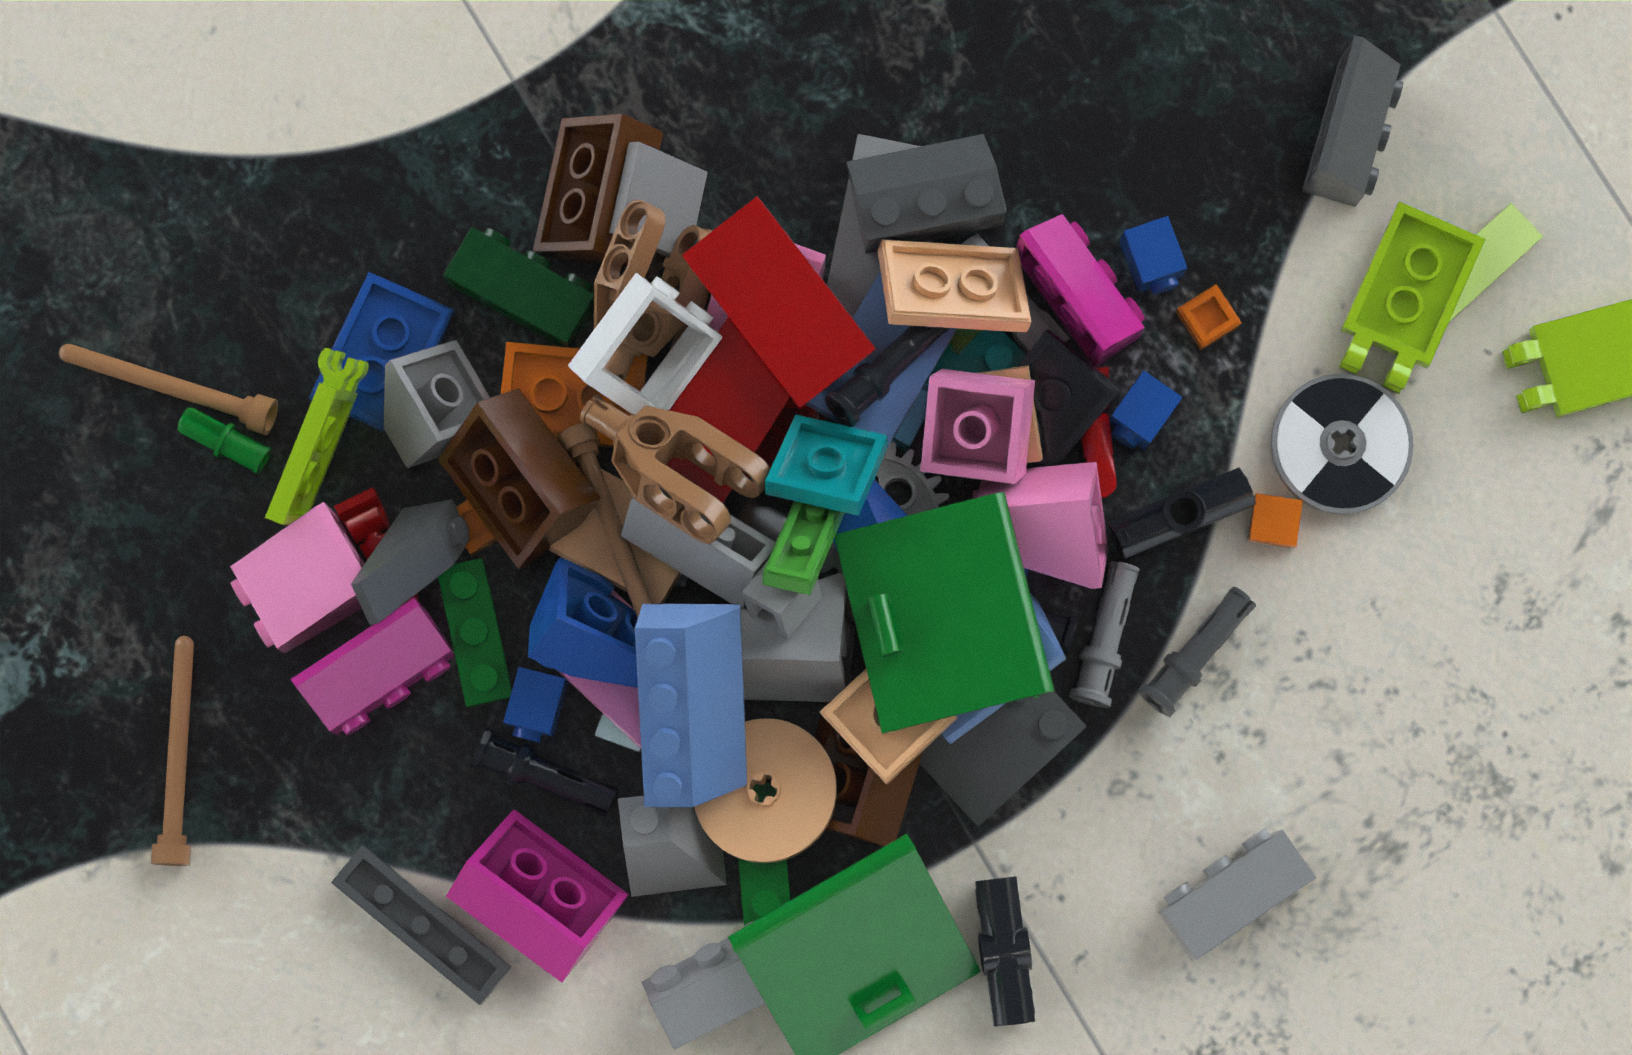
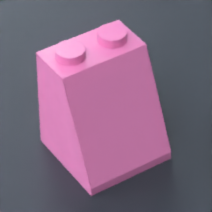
[973,462,1109,589]
[230,502,365,653]

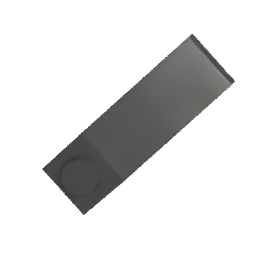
[351,499,470,625]

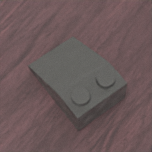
[919,692,1087,827]

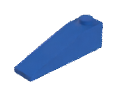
[528,557,638,688]

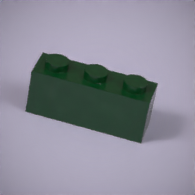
[443,227,594,348]

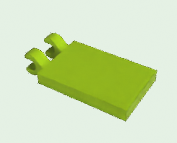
[1339,201,1486,394]
[1502,299,1632,418]
[265,348,369,525]

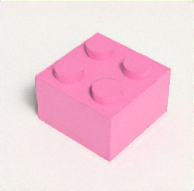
[920,369,1035,484]

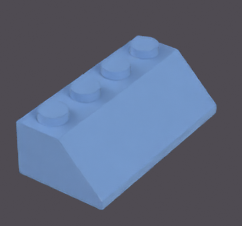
[635,604,748,807]

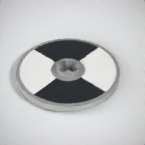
[1271,374,1413,514]

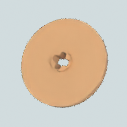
[694,719,837,863]

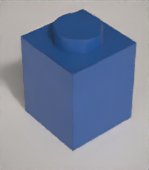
[1119,216,1187,295]
[1109,370,1183,451]
[503,667,568,743]

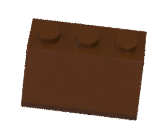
[532,114,663,267]
[438,388,601,569]
[814,702,923,847]

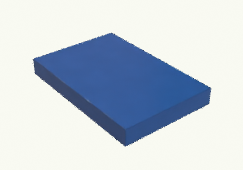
[309,272,455,434]

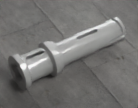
[1069,561,1140,708]

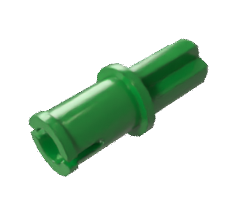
[177,408,272,474]

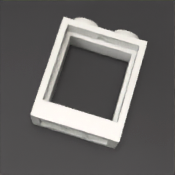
[568,273,723,415]

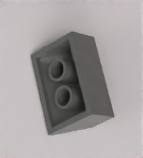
[1302,35,1404,207]
[846,134,1007,254]

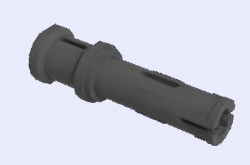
[1138,586,1256,717]

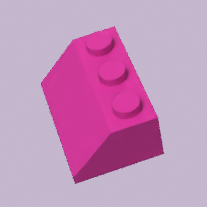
[1016,214,1145,368]
[291,598,455,736]
[446,809,629,983]

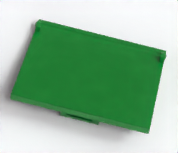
[835,492,1055,734]
[728,834,981,1055]

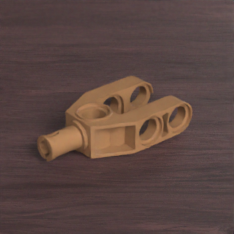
[594,199,710,381]
[580,395,770,544]

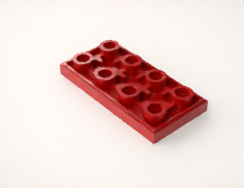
[681,196,876,409]
[666,317,790,503]

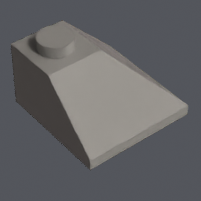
[384,340,490,468]
[618,795,727,897]

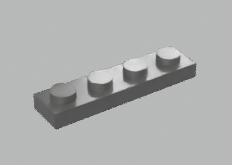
[331,845,512,1005]

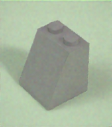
[741,573,856,702]

